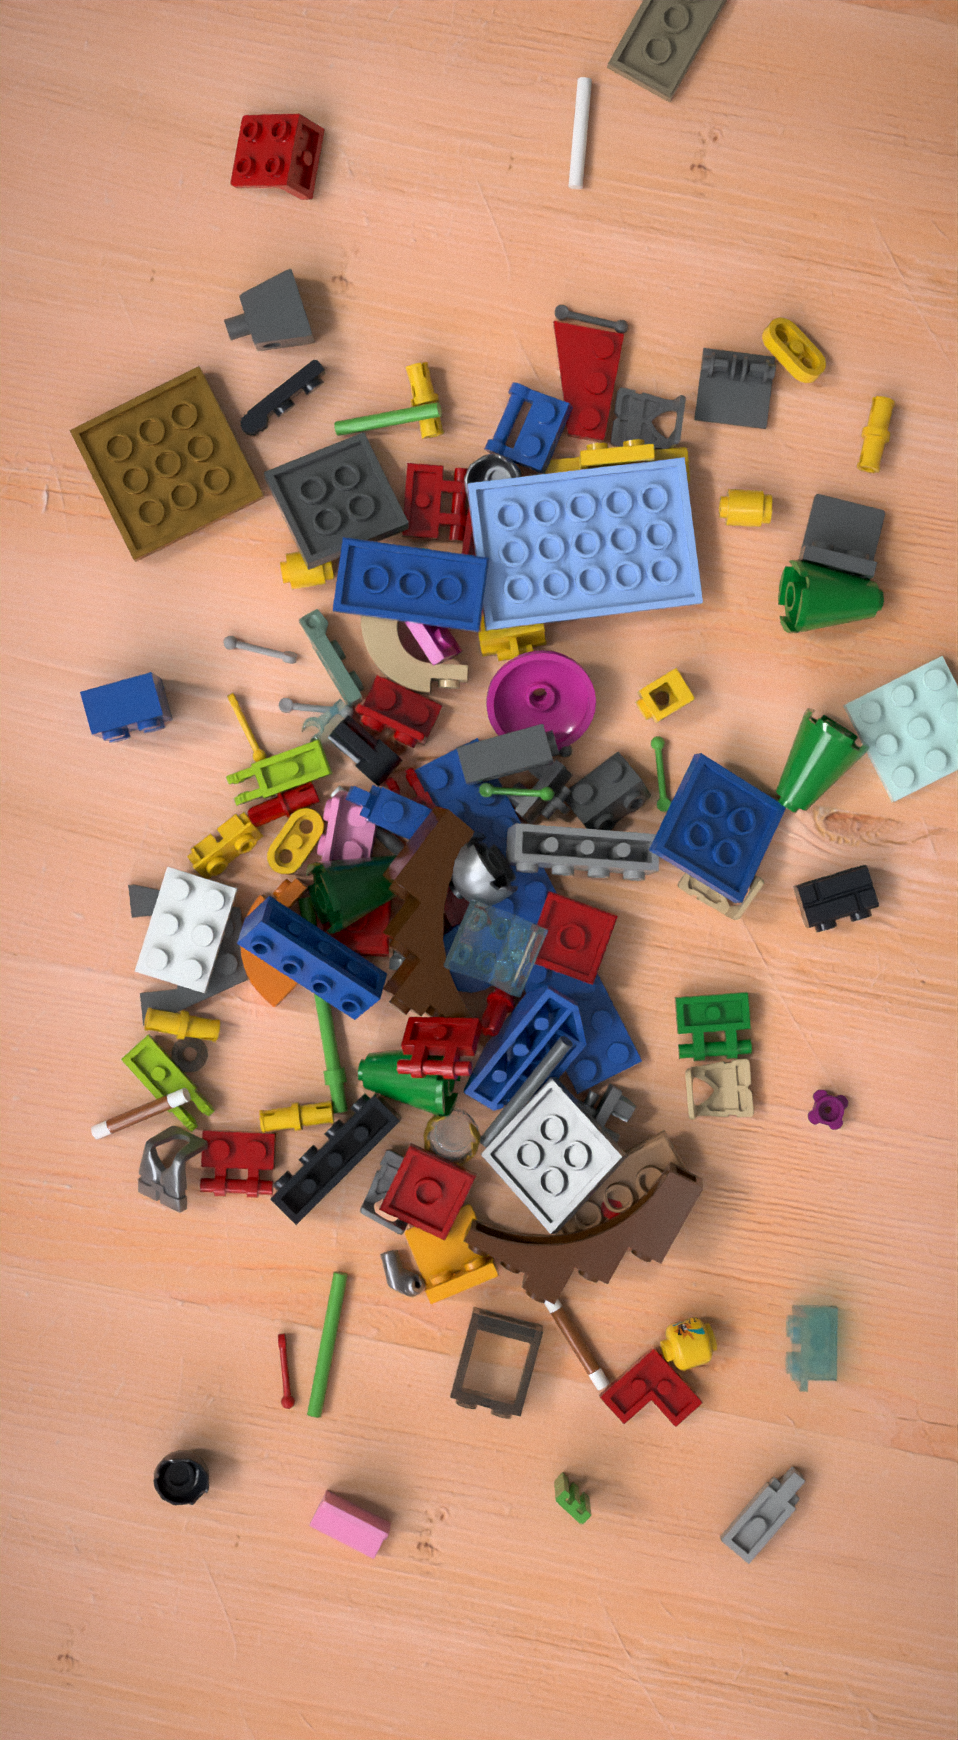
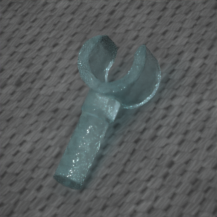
[301,699,346,742]

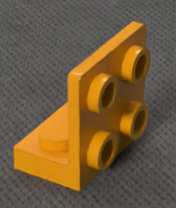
[405,1204,499,1304]

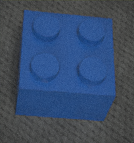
[80,672,173,743]

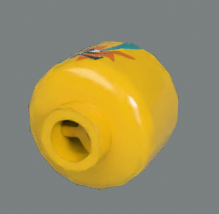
[660,1317,717,1370]

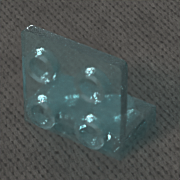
[444,899,548,997]
[785,1305,838,1392]

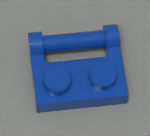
[484,382,573,474]

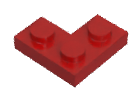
[599,1346,703,1427]

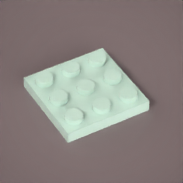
[843,656,958,802]

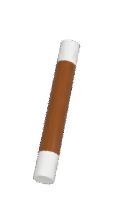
[91,1088,191,1140]
[544,1299,610,1390]

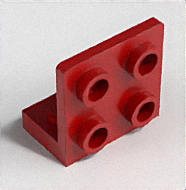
[230,113,325,200]
[355,675,443,748]

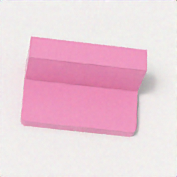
[309,1490,391,1559]

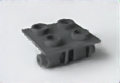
[694,348,776,429]

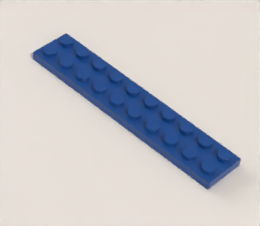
[414,738,642,1094]

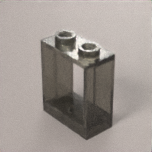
[450,1307,543,1419]

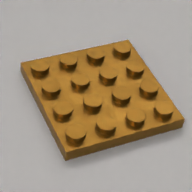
[69,366,265,562]

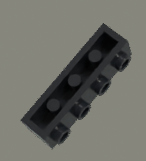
[270,1093,402,1225]

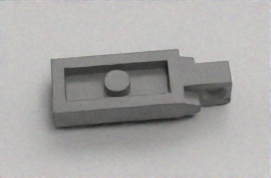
[720,1467,805,1564]

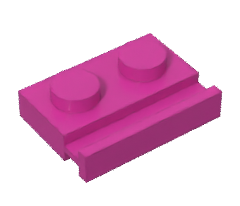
[405,622,463,666]

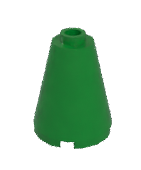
[778,560,884,633]
[776,708,870,813]
[358,1049,461,1117]

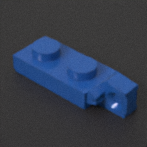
[345,785,432,840]

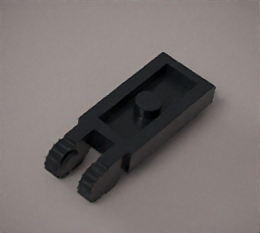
[240,359,326,436]

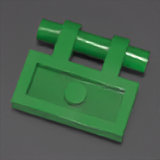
[674,992,752,1061]

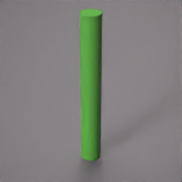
[334,402,442,436]

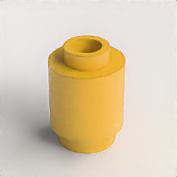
[719,489,772,527]
[280,552,334,590]

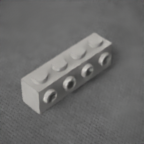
[506,823,659,881]

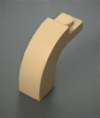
[361,616,468,695]

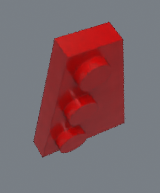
[553,321,624,443]

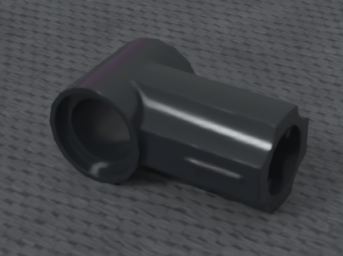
[328,715,403,787]

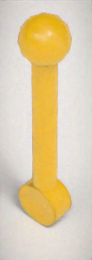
[227,693,267,762]

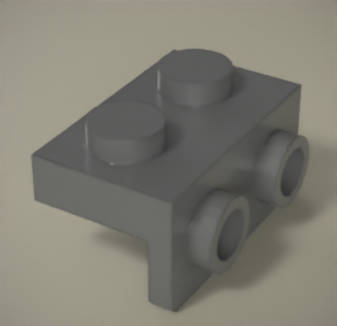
[564,752,651,830]

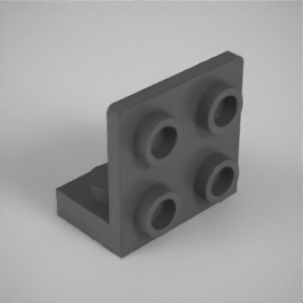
[798,494,885,580]

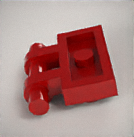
[402,463,468,542]
[397,1017,482,1079]
[200,1129,276,1198]

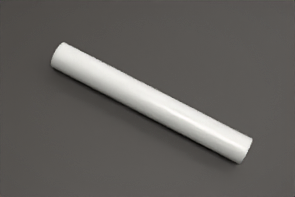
[568,77,592,189]

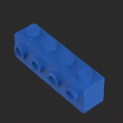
[237,896,387,1020]

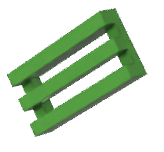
[554,1472,592,1524]

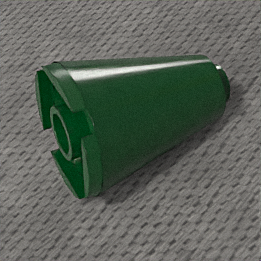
[306,855,397,934]

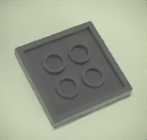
[264,432,409,570]

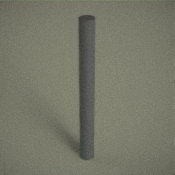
[480,1036,573,1148]

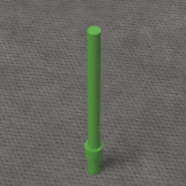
[298,897,348,1113]

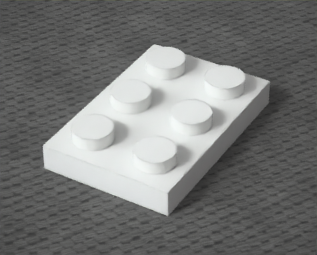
[135,867,238,993]

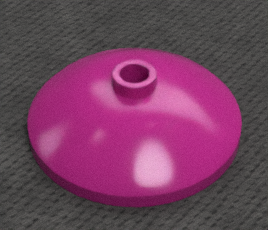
[486,650,596,750]

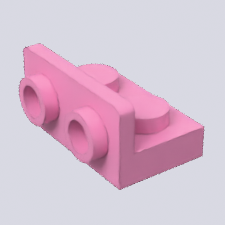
[317,790,377,861]

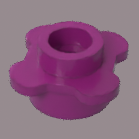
[808,1089,848,1130]

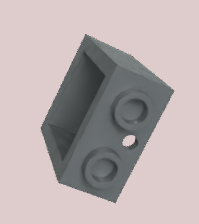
[456,724,559,786]

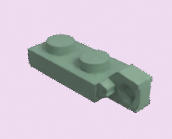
[299,609,364,707]

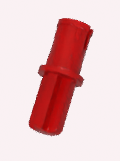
[248,781,320,827]
[480,969,524,1037]

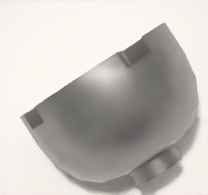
[449,831,518,907]

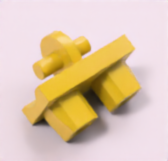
[478,616,546,662]

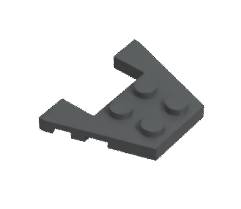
[128,885,249,1026]

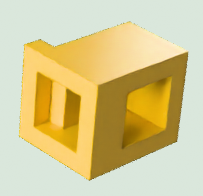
[635,668,695,723]

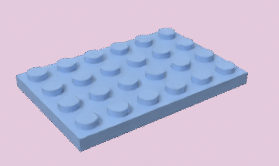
[467,457,703,631]

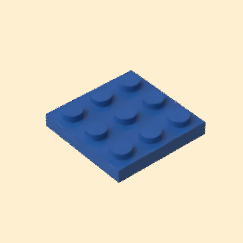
[649,753,786,903]

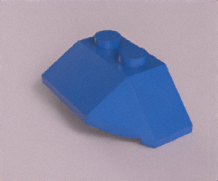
[464,985,587,1111]

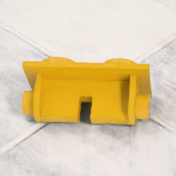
[187,812,263,879]

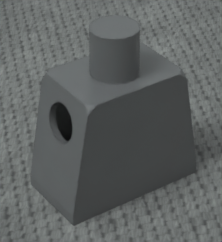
[224,269,315,351]

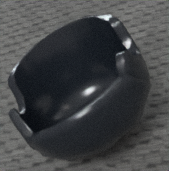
[153,1450,209,1506]

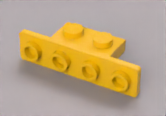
[545,439,690,484]

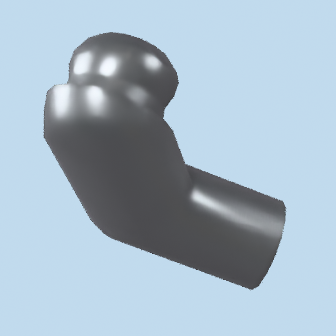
[380,1250,425,1297]

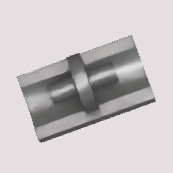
[507,759,573,824]
[577,1084,636,1143]

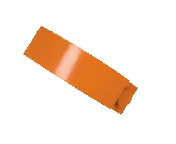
[241,878,308,1008]

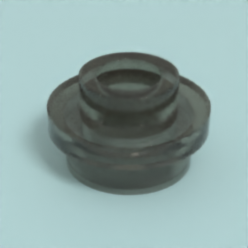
[171,1037,208,1072]

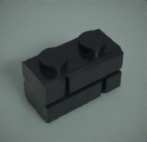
[793,865,879,932]

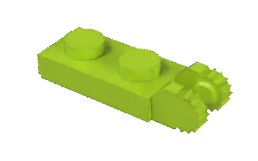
[226,739,333,806]
[121,1034,215,1132]

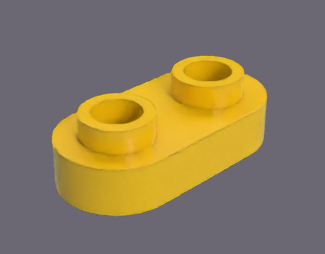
[762,317,826,383]
[267,808,325,875]

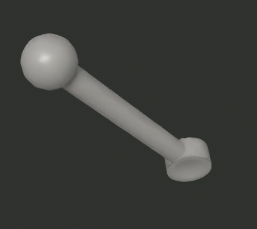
[223,636,297,664]
[279,698,354,718]

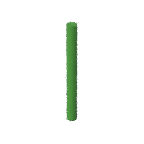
[307,1271,348,1418]

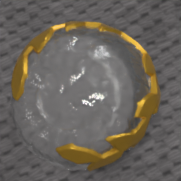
[423,1108,481,1166]

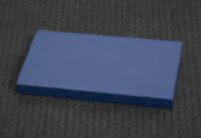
[333,537,489,632]

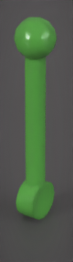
[651,736,671,812]
[479,783,554,801]

